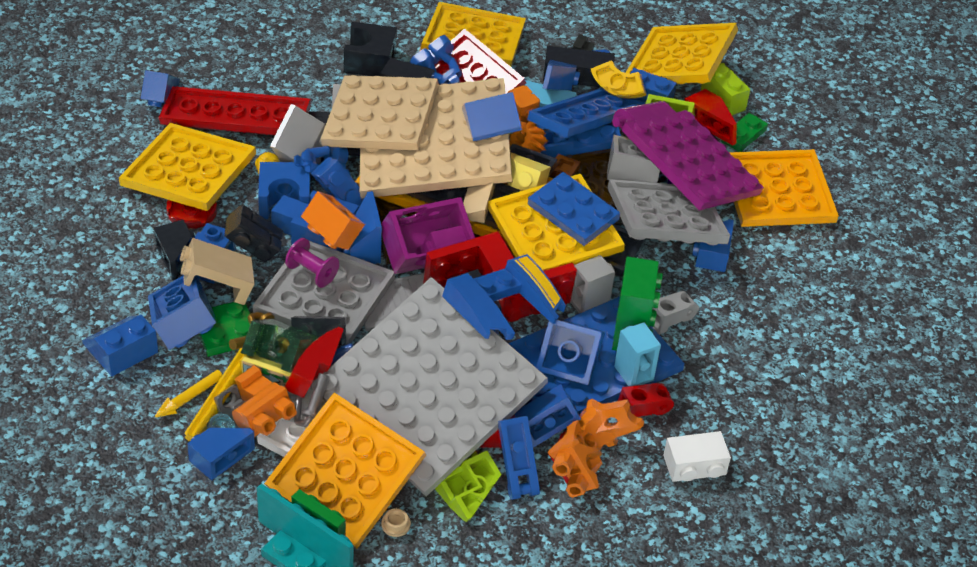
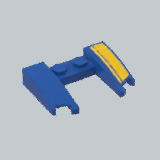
[442,254,566,340]

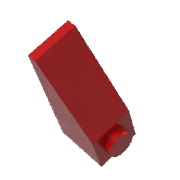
[685,89,737,145]

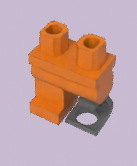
[214,365,297,437]

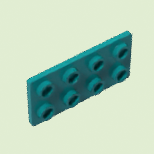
[257,484,354,567]

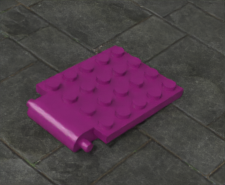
[612,101,764,211]

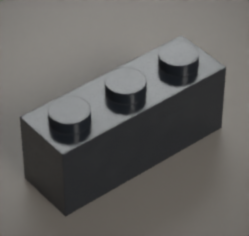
[543,46,615,87]

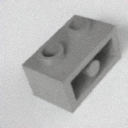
[570,255,615,313]

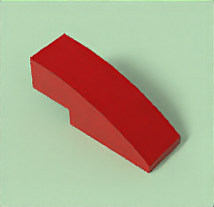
[284,327,344,398]

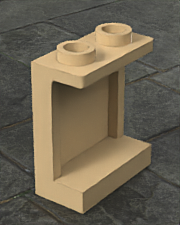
[180,238,254,305]

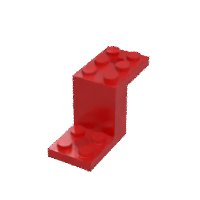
[423,231,577,322]

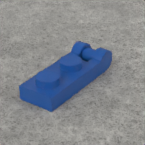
[498,416,540,500]

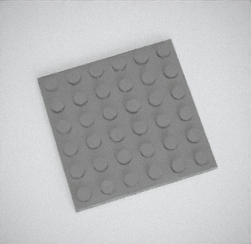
[311,277,548,496]

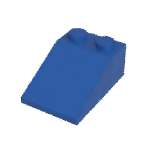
[148,275,216,350]

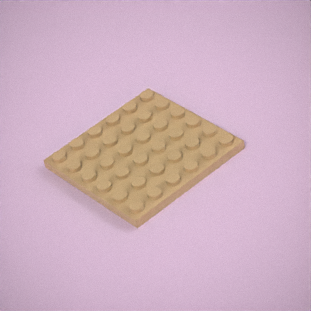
[360,78,512,199]

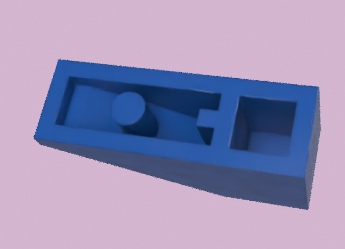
[542,60,580,90]

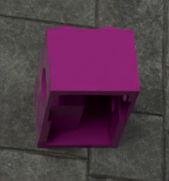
[381,197,475,274]

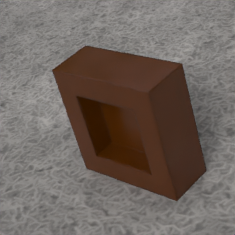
[550,154,581,178]

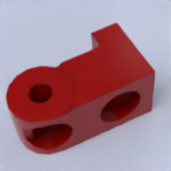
[618,383,674,417]

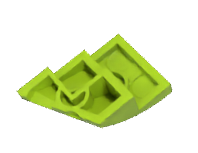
[435,451,501,522]

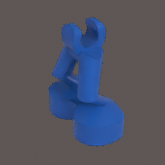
[410,35,462,85]
[294,146,351,176]

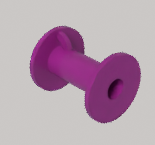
[285,238,340,288]

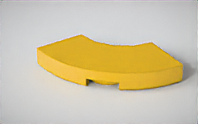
[591,60,647,99]

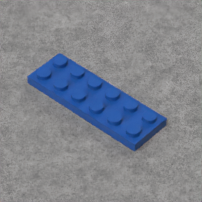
[527,88,646,138]

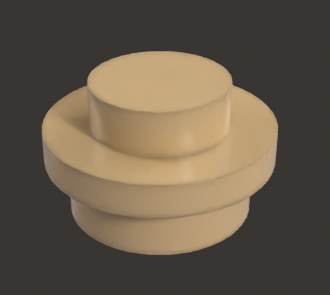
[381,508,411,537]

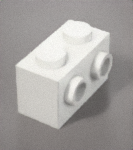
[663,431,731,482]

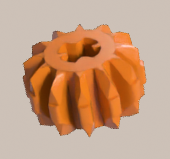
[509,121,548,153]

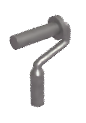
[280,373,330,427]

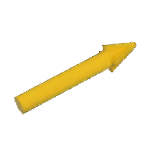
[155,370,222,418]

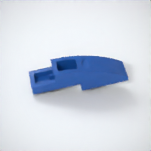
[540,124,621,158]

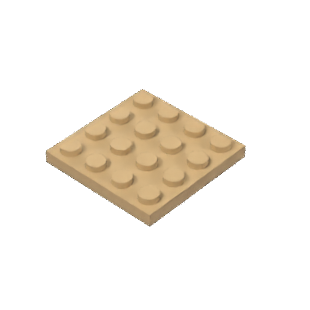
[321,75,439,151]

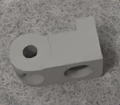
[653,291,699,335]

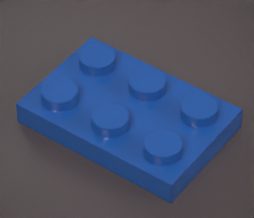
[528,172,620,246]

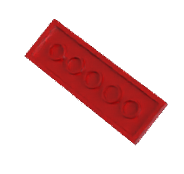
[159,86,311,135]

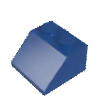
[82,314,158,377]
[536,319,605,385]

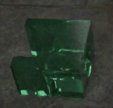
[241,319,319,373]

